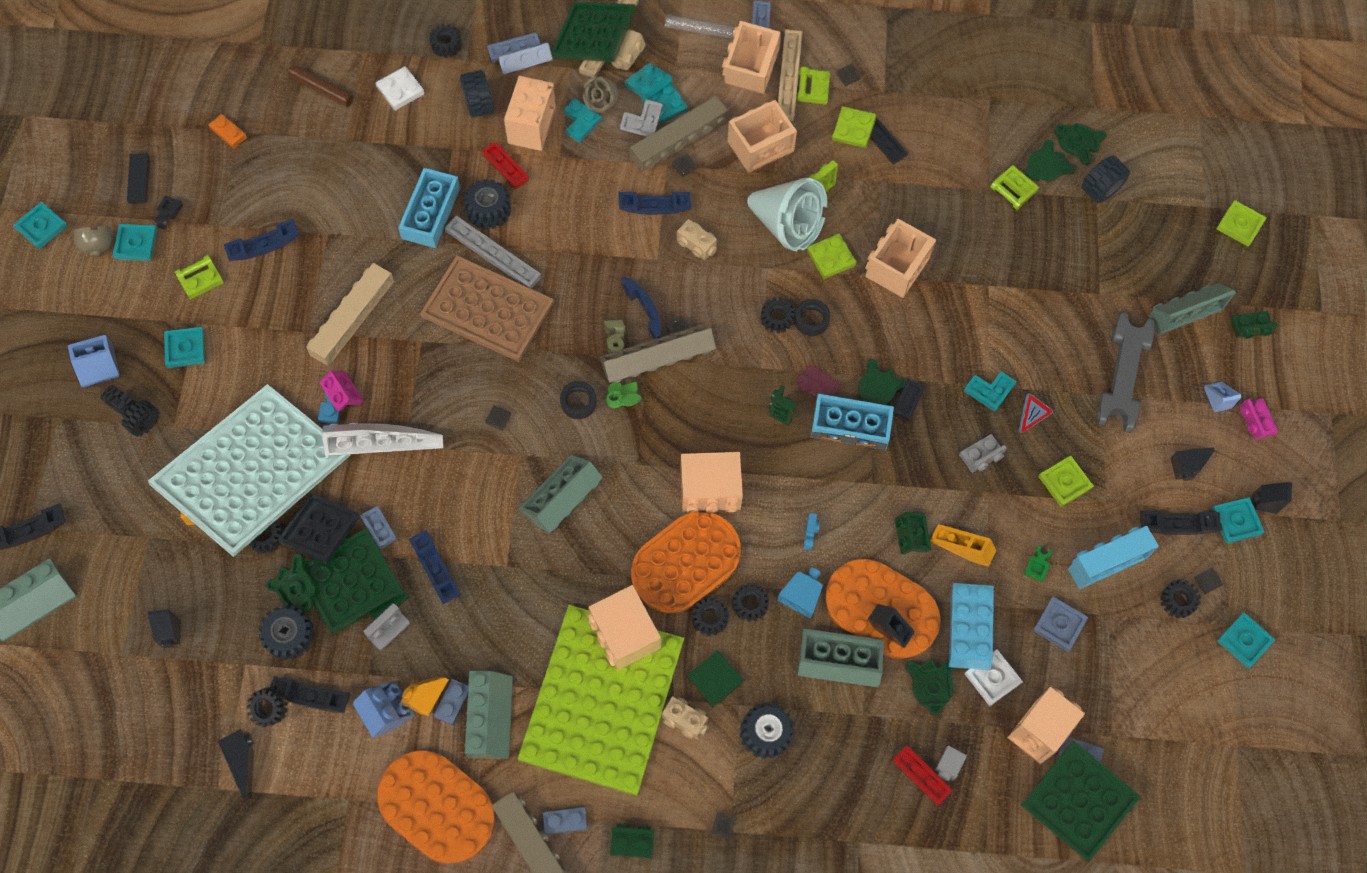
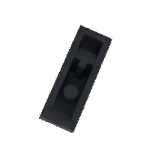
[218,729,254,800]

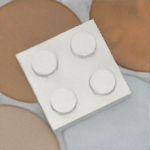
[376,66,424,110]
[965,650,1023,706]

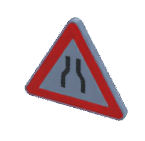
[1019,393,1053,433]

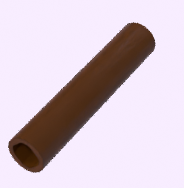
[288,65,354,107]

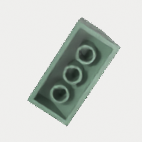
[1149,283,1236,335]
[519,455,603,533]
[0,558,77,642]
[797,628,884,687]
[465,671,513,759]

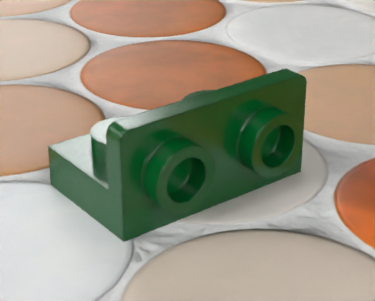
[1230,311,1278,339]
[768,385,796,426]
[895,512,931,555]
[610,824,654,859]

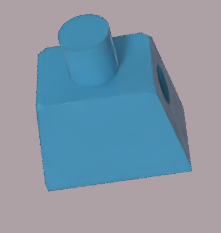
[777,567,823,619]

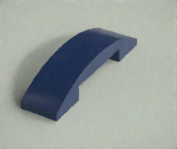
[618,192,691,215]
[224,219,299,261]
[622,277,661,340]
[409,530,461,604]

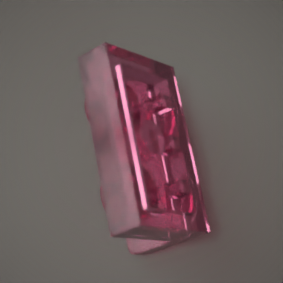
[797,365,841,399]

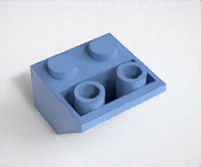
[68,335,120,388]
[352,681,415,738]

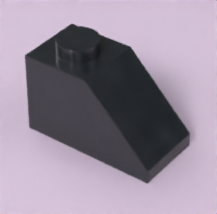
[1170,448,1215,481]
[1252,482,1292,514]
[867,604,915,648]
[148,609,181,648]

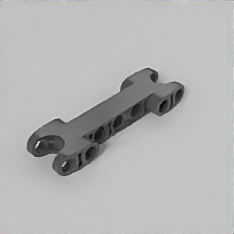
[1096,311,1155,433]

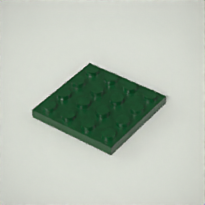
[551,1,637,62]
[305,528,404,635]
[1020,740,1141,863]

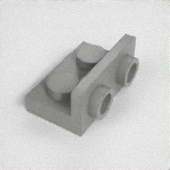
[959,434,1007,473]
[363,603,410,651]

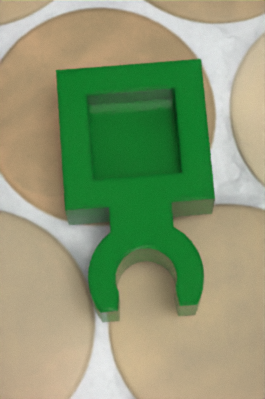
[1023,545,1052,583]

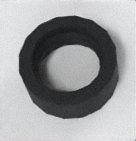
[794,299,830,336]
[560,381,596,419]

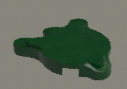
[1054,123,1106,166]
[1024,140,1076,183]
[858,359,907,405]
[266,553,316,612]
[905,659,955,716]

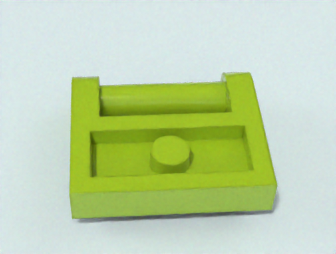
[796,67,830,104]
[990,165,1039,210]
[174,255,224,300]

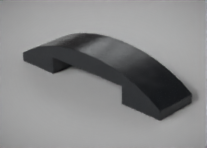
[0,503,66,550]
[1140,511,1221,535]
[270,676,350,714]

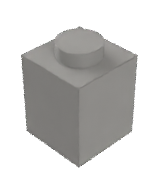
[934,746,967,781]

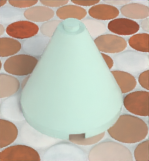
[747,178,827,251]

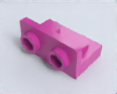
[320,370,364,411]
[1240,398,1278,440]

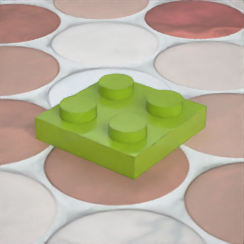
[832,106,876,148]
[809,160,838,192]
[1216,200,1267,247]
[807,234,856,279]
[1038,456,1094,507]

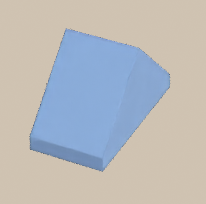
[1204,382,1241,412]

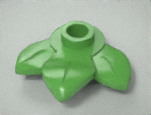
[606,382,641,408]

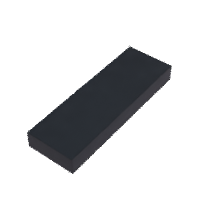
[870,117,908,165]
[127,153,150,204]

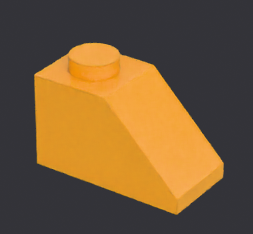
[401,676,448,716]

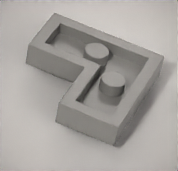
[620,99,664,137]

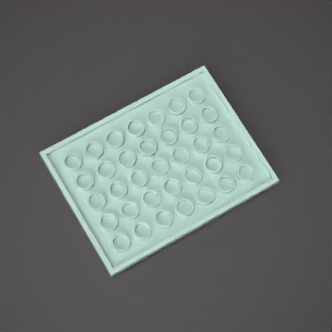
[148,384,350,557]

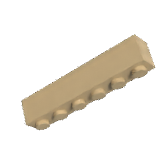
[307,263,394,367]

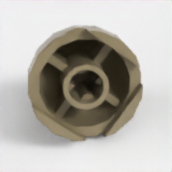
[583,76,618,112]
[73,226,112,257]

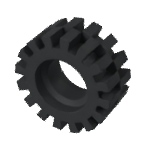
[429,24,462,58]
[761,297,795,333]
[100,385,136,416]
[121,400,160,437]
[249,521,283,554]
[1160,579,1201,618]
[732,583,769,622]
[692,597,729,636]
[246,687,288,727]

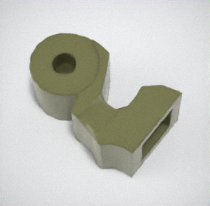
[604,320,626,354]

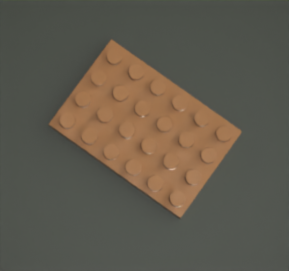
[420,256,554,362]

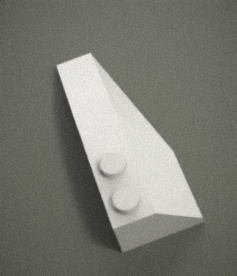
[322,423,443,456]

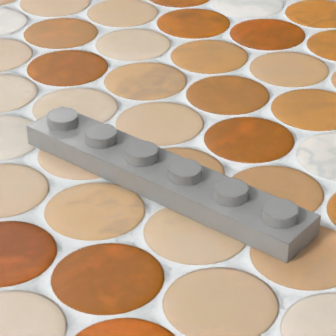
[445,216,541,289]

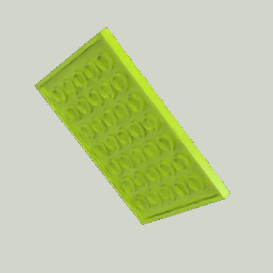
[518,605,684,796]

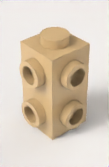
[612,30,646,70]
[677,219,717,260]
[662,697,709,739]

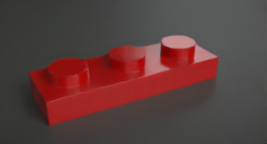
[482,141,529,190]
[892,746,953,807]

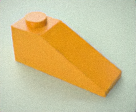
[930,524,997,567]

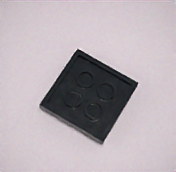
[277,493,360,565]

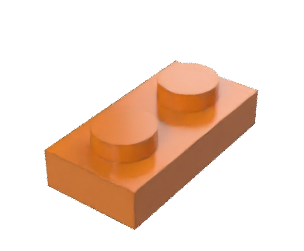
[209,114,247,149]

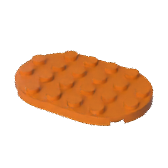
[631,512,741,613]
[825,559,940,659]
[377,751,495,864]

